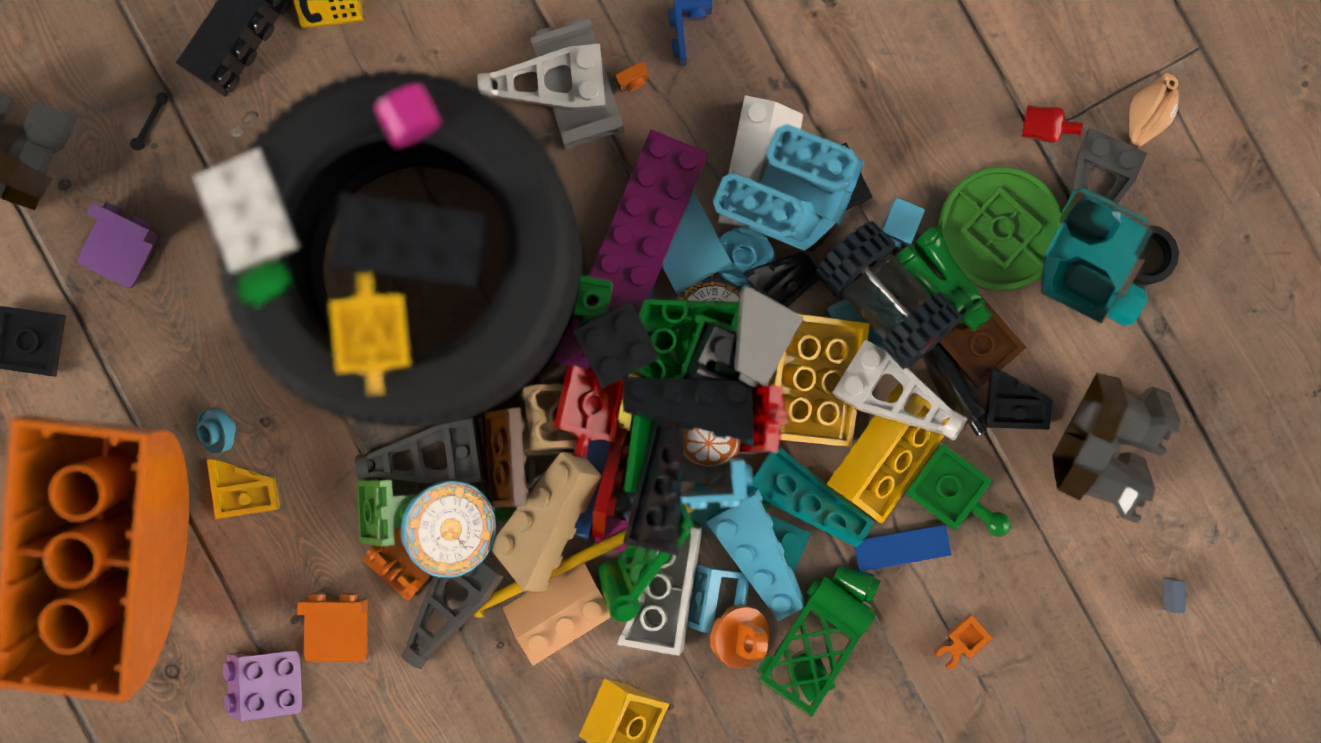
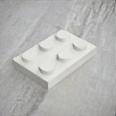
[193,149,299,275]

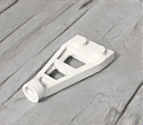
[477,44,606,110]
[832,340,967,440]

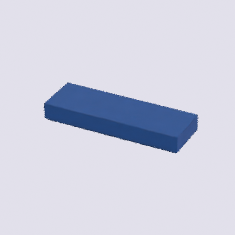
[854,524,952,572]

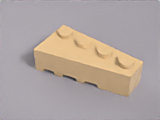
[490,452,602,592]

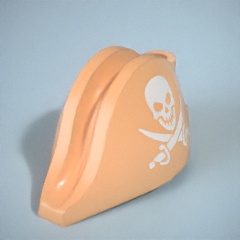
[1129,72,1179,148]

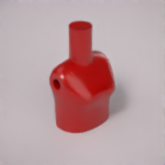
[1022,105,1083,143]

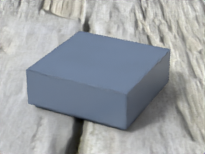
[1163,578,1186,613]

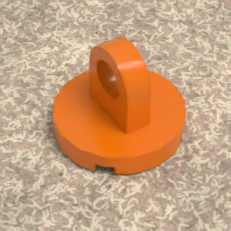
[710,604,769,669]

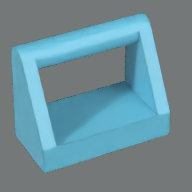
[687,565,750,633]

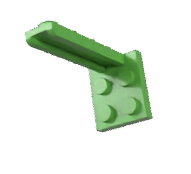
[357,480,514,546]

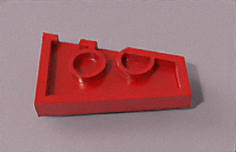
[592,427,631,539]

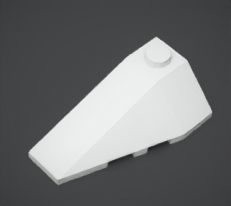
[718,95,804,228]

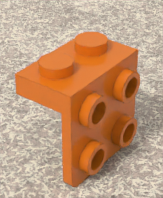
[297,593,368,662]

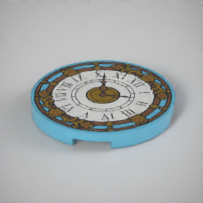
[401,480,496,578]

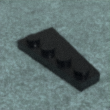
[623,377,754,445]
[623,420,685,556]

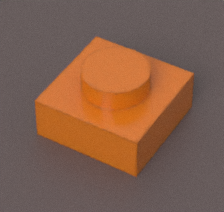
[615,61,649,93]

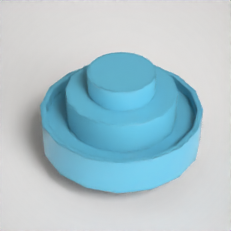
[197,407,236,454]

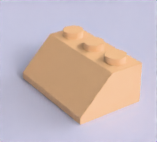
[503,563,611,665]

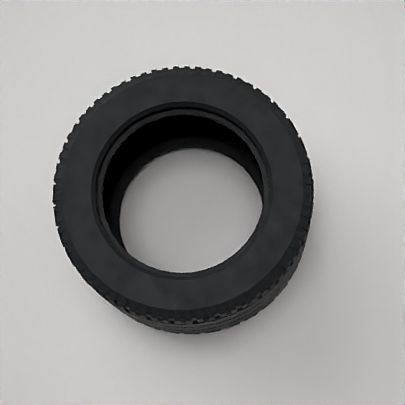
[216,69,583,426]

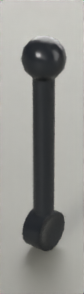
[130,92,169,151]

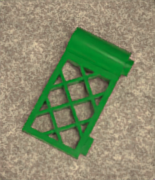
[597,502,694,622]
[757,576,876,717]

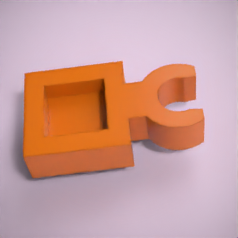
[934,613,993,670]

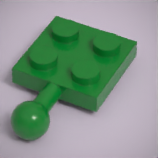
[904,443,1011,537]

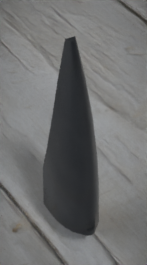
[910,313,987,437]

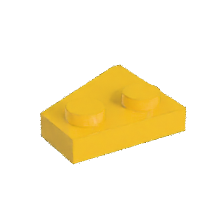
[207,459,280,519]

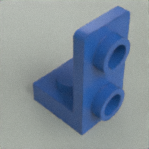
[668,0,712,66]

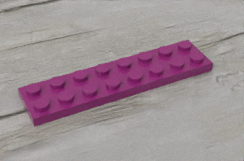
[554,129,709,369]

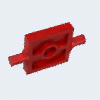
[553,365,623,459]
[740,385,788,453]

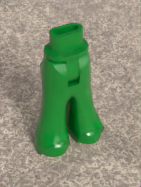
[890,225,992,331]

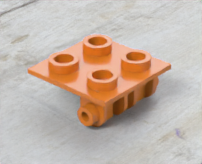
[362,528,432,602]

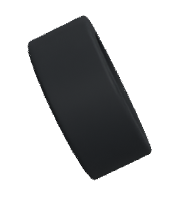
[1133,225,1179,286]

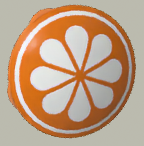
[683,428,741,468]

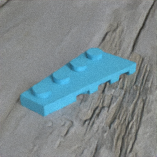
[706,489,806,621]

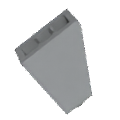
[734,286,804,387]

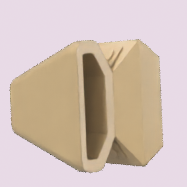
[519,384,578,457]

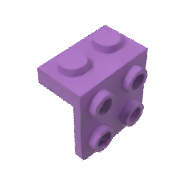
[77,201,161,288]
[223,650,302,721]

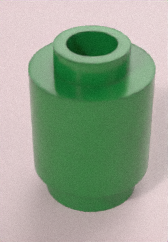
[235,258,292,307]

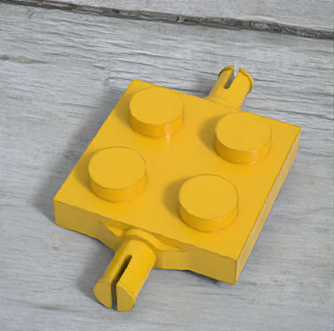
[330,273,410,395]

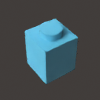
[881,198,925,249]

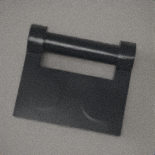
[687,323,742,381]

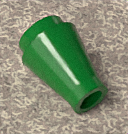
[832,565,881,604]

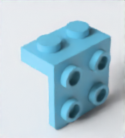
[681,457,752,509]

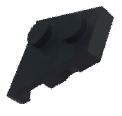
[742,251,819,308]
[985,367,1053,430]

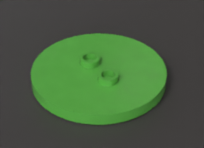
[938,167,1062,291]

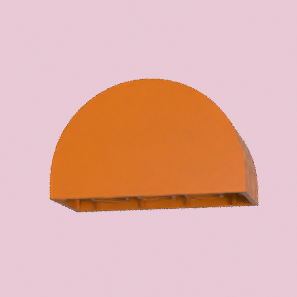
[0,415,189,703]

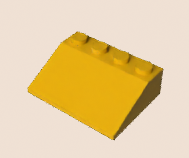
[758,313,870,447]

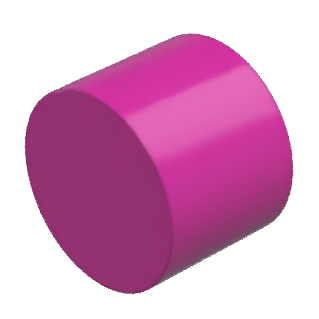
[375,84,442,147]

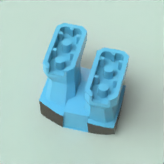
[713,124,864,251]

